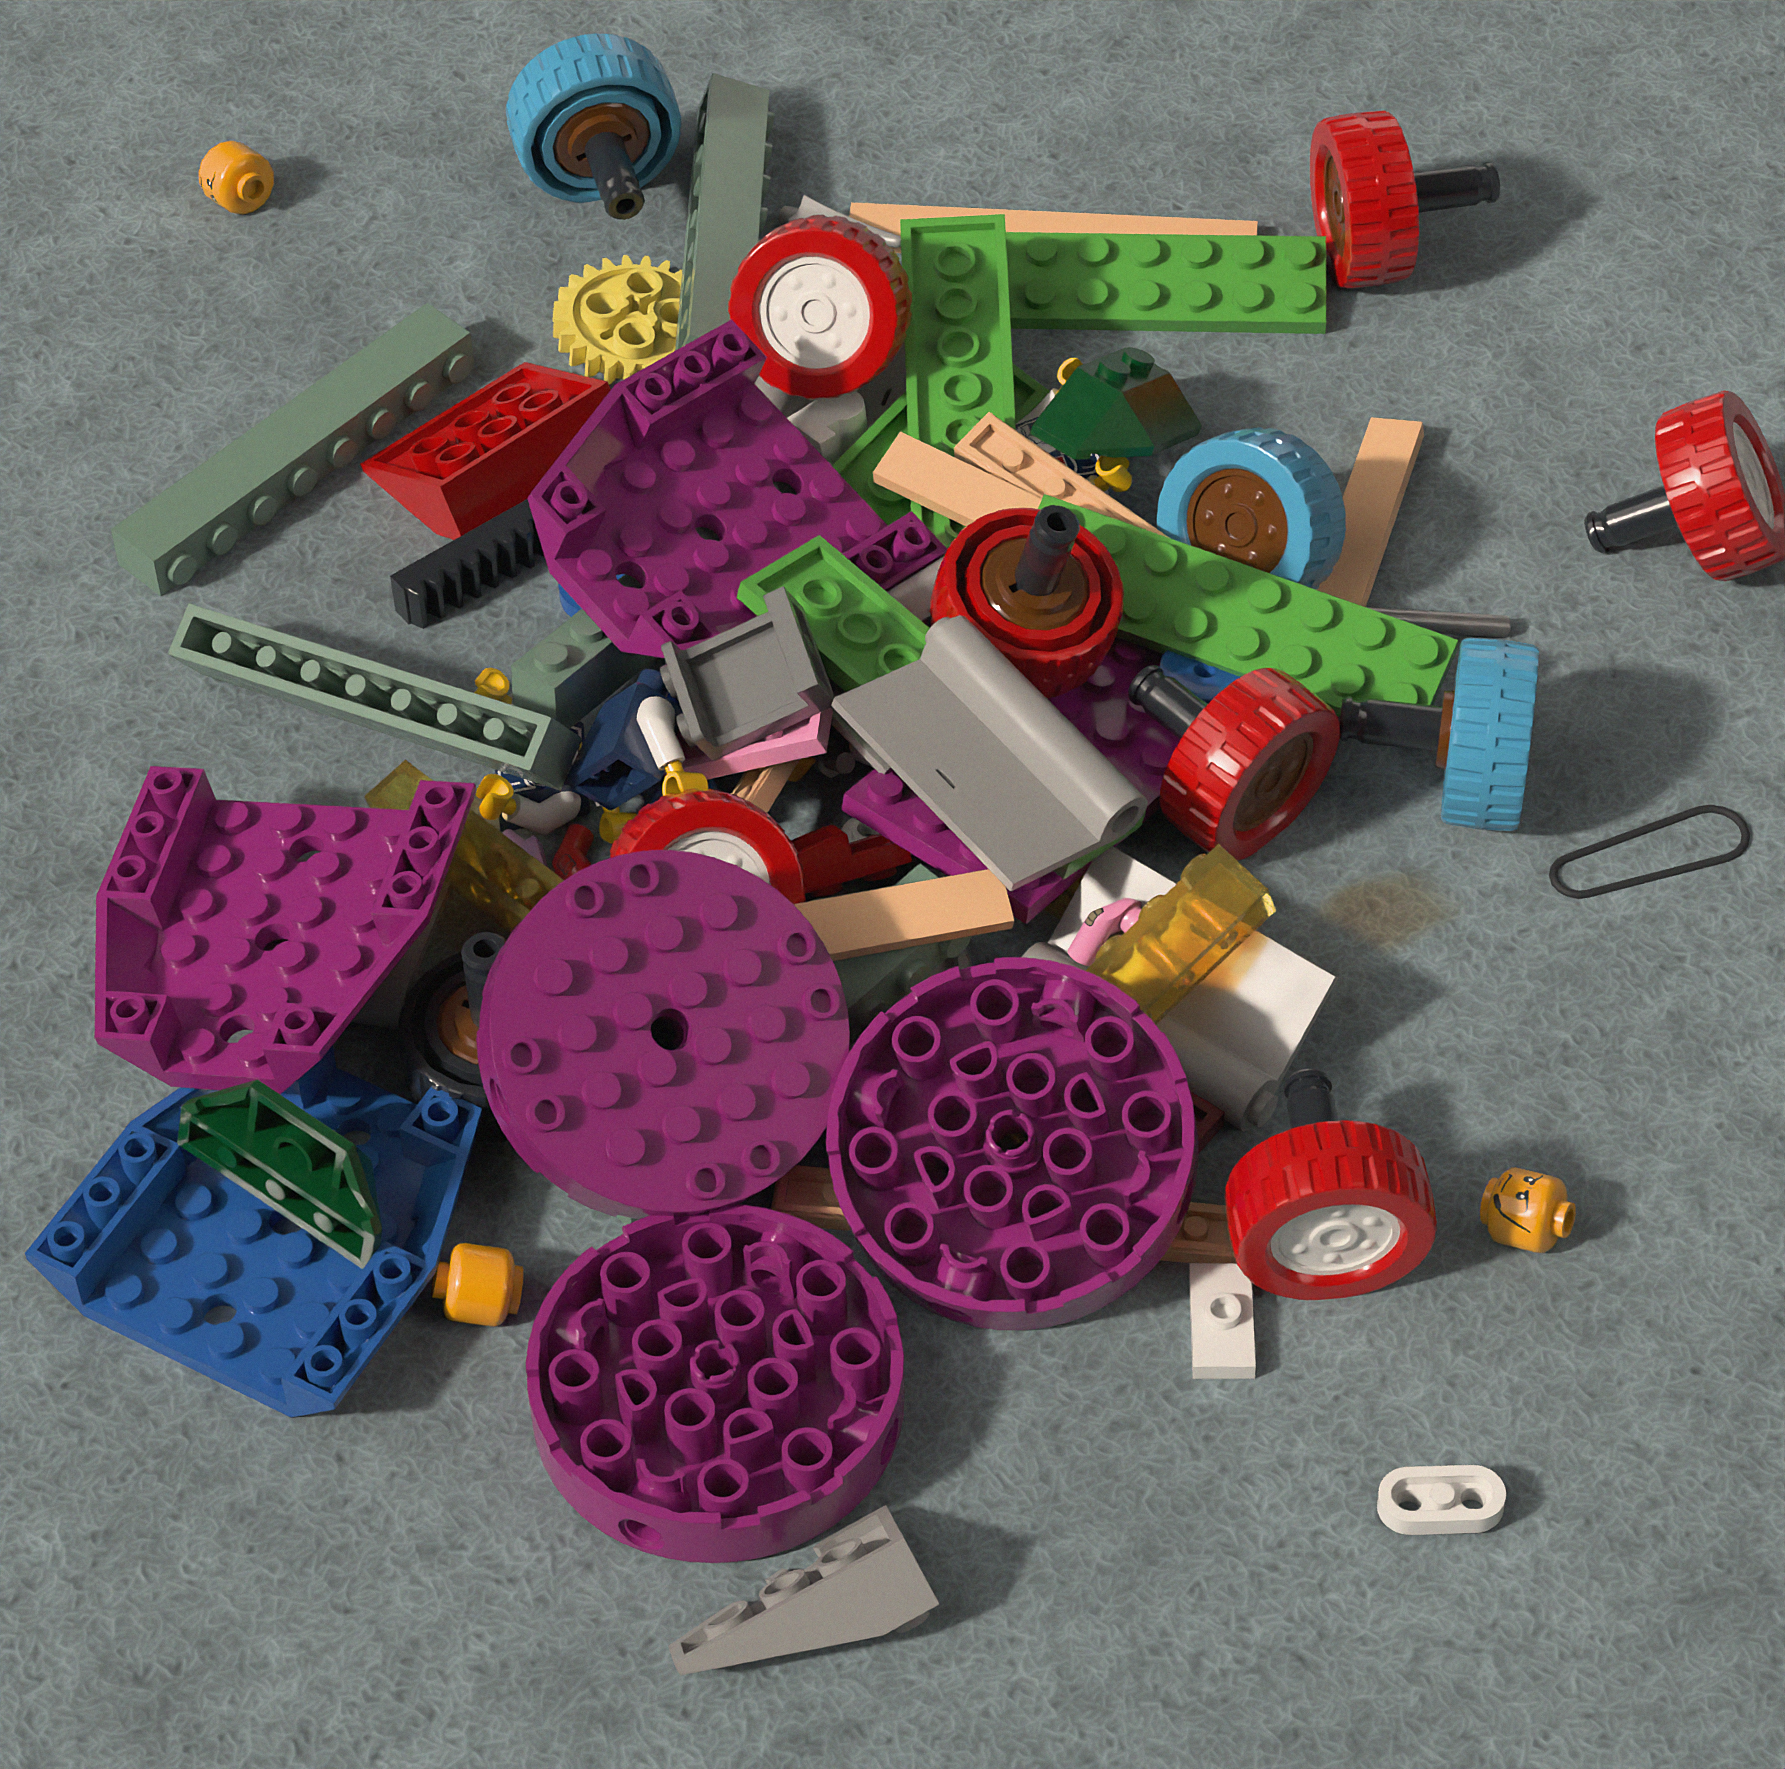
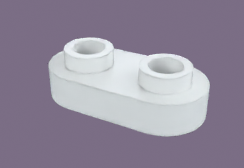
[1377,1465,1506,1535]

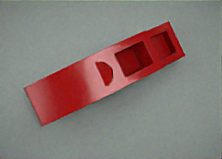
[791,824,912,897]

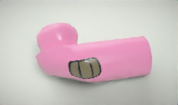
[1068,898,1151,966]

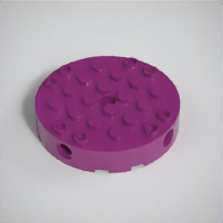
[476,850,850,1219]
[826,957,1199,1330]
[526,1204,905,1563]

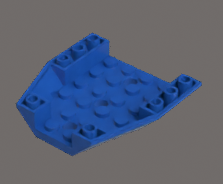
[25,1045,483,1418]

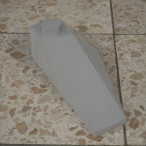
[668,1505,939,1676]

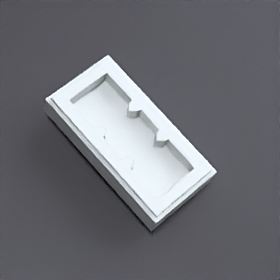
[1189,1263,1256,1379]

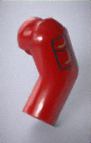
[551,824,594,883]

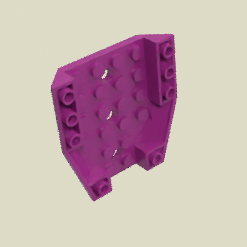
[528,319,947,658]
[94,766,477,1095]

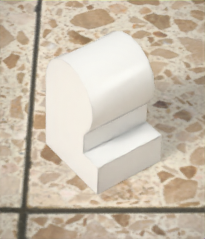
[787,392,868,465]

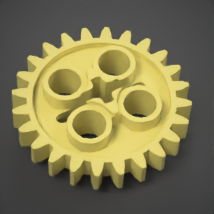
[553,255,682,385]

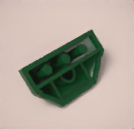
[1029,347,1202,460]
[177,1079,383,1269]

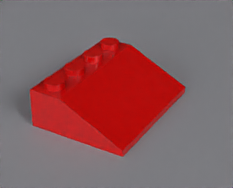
[360,362,611,540]

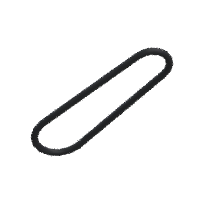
[1549,805,1750,899]

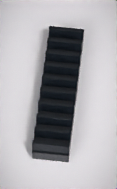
[390,499,545,629]

